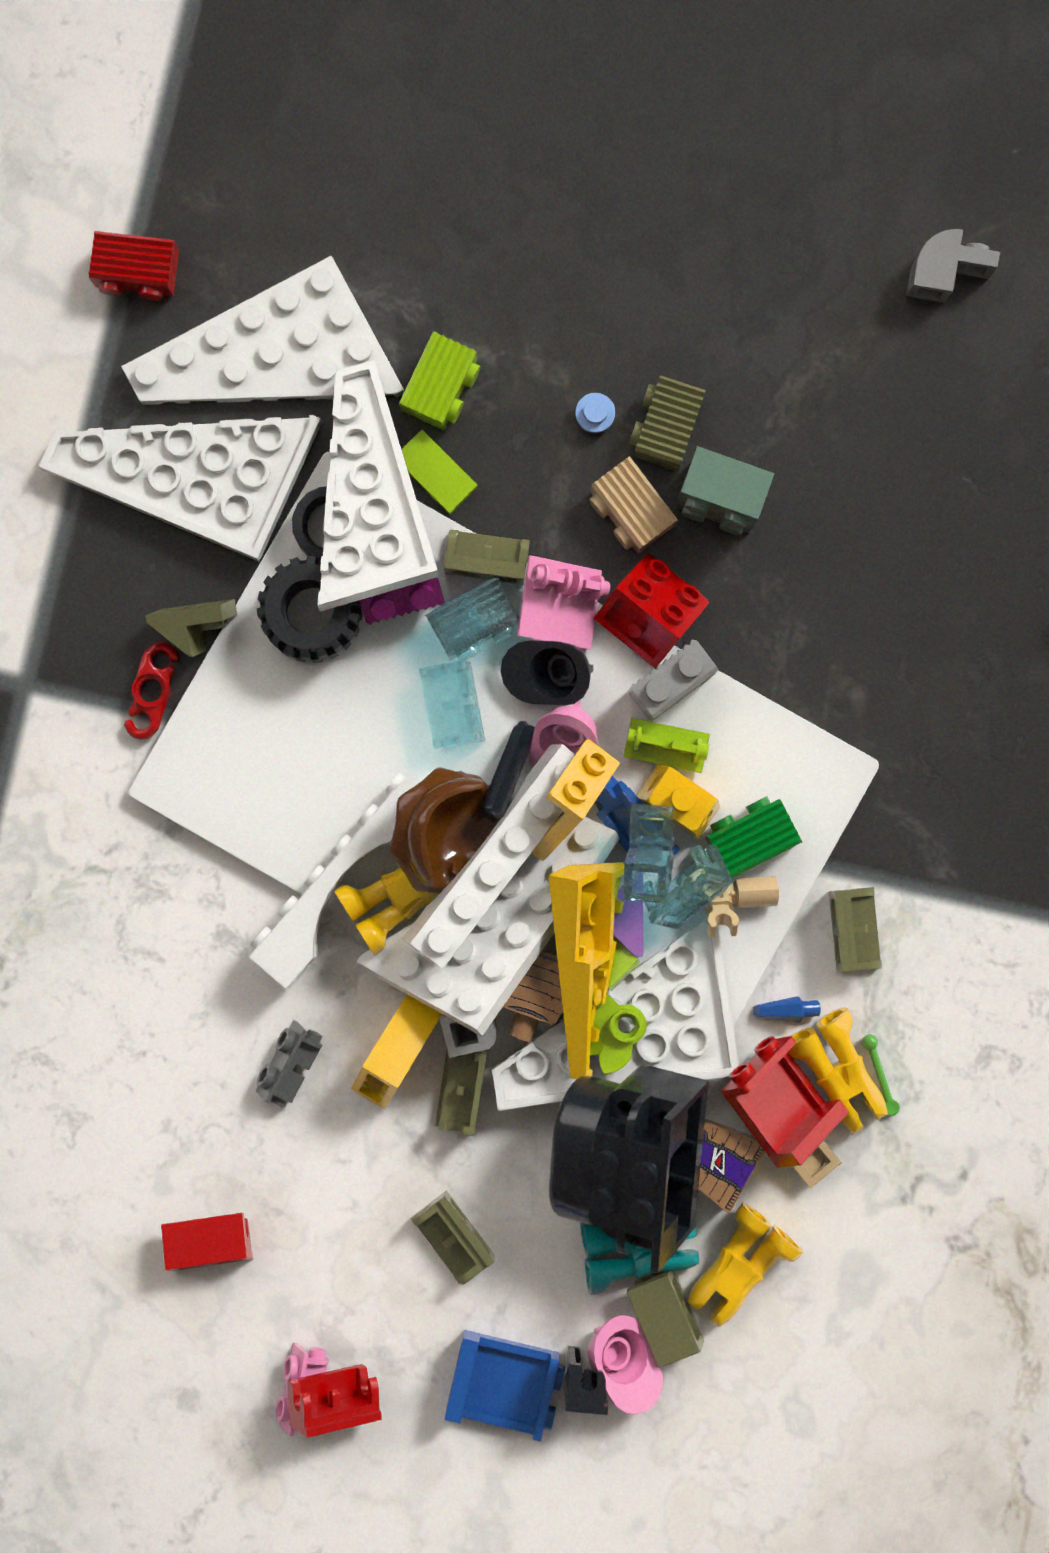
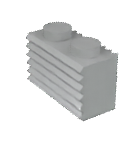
[629,640,718,722]

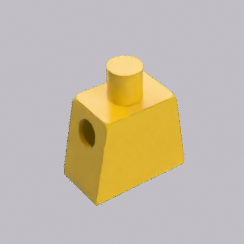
[636,764,720,841]

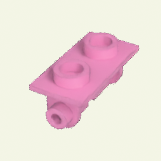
[276,1342,329,1436]

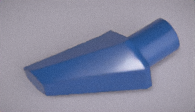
[753,996,821,1023]

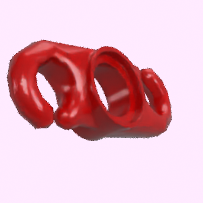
[124,642,179,740]

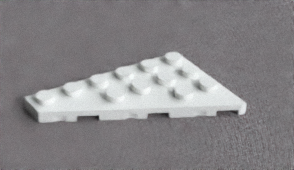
[121,256,404,405]
[38,415,322,562]
[356,817,620,1036]
[492,918,739,1111]

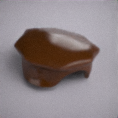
[389,767,501,894]

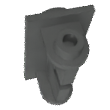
[256,1020,323,1108]

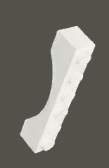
[402,744,575,969]
[249,771,422,989]

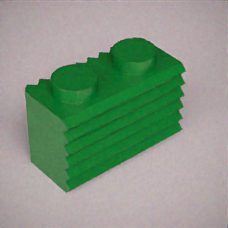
[705,796,802,880]

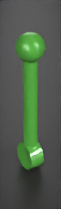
[862,1034,900,1116]

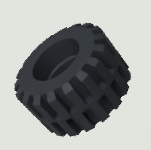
[257,556,363,663]

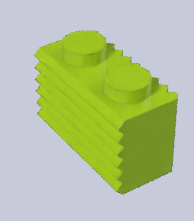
[399,332,481,430]

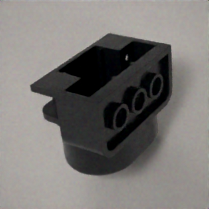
[549,1065,708,1273]

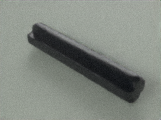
[480,721,535,823]

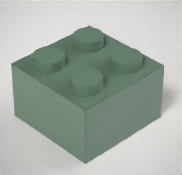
[675,446,775,535]

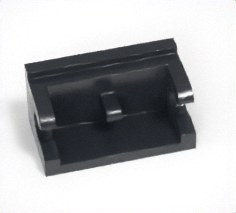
[564,1346,608,1415]

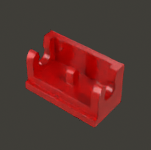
[161,1213,253,1271]
[288,1364,382,1438]

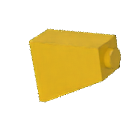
[351,995,442,1110]

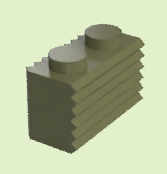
[629,375,706,472]

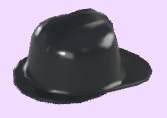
[500,640,594,706]

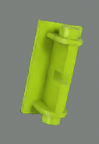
[623,718,710,773]

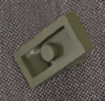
[145,599,237,657]

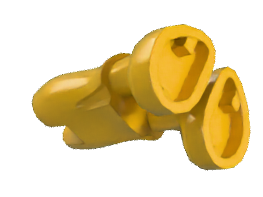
[334,868,439,956]
[788,1007,888,1134]
[687,1203,803,1327]

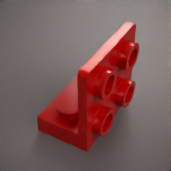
[593,553,709,669]

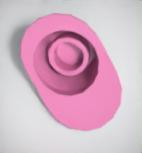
[529,702,598,768]
[588,1315,663,1414]

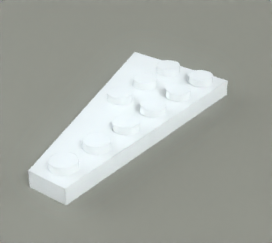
[318,360,439,612]

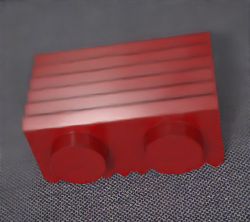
[88,231,179,301]

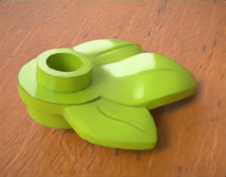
[590,994,647,1074]

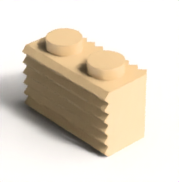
[589,456,678,554]

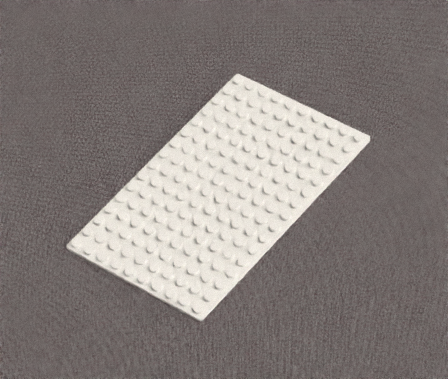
[129,452,879,1033]

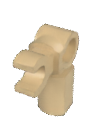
[700,875,779,938]

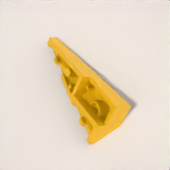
[548,862,630,1079]

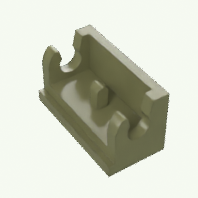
[444,529,530,585]
[829,887,882,972]
[435,1050,487,1136]
[411,1190,495,1285]
[627,1271,704,1368]

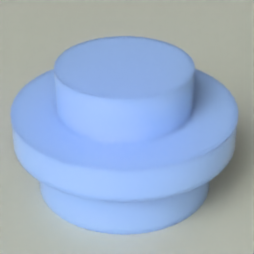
[576,393,615,433]

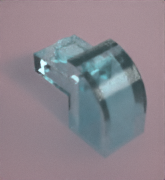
[624,803,675,903]

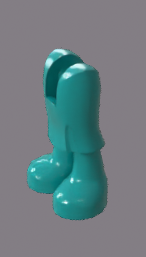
[580,1222,699,1295]

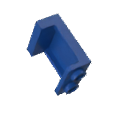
[444,1330,565,1442]

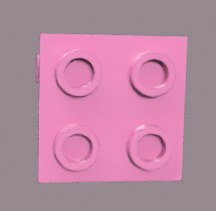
[517,555,610,650]

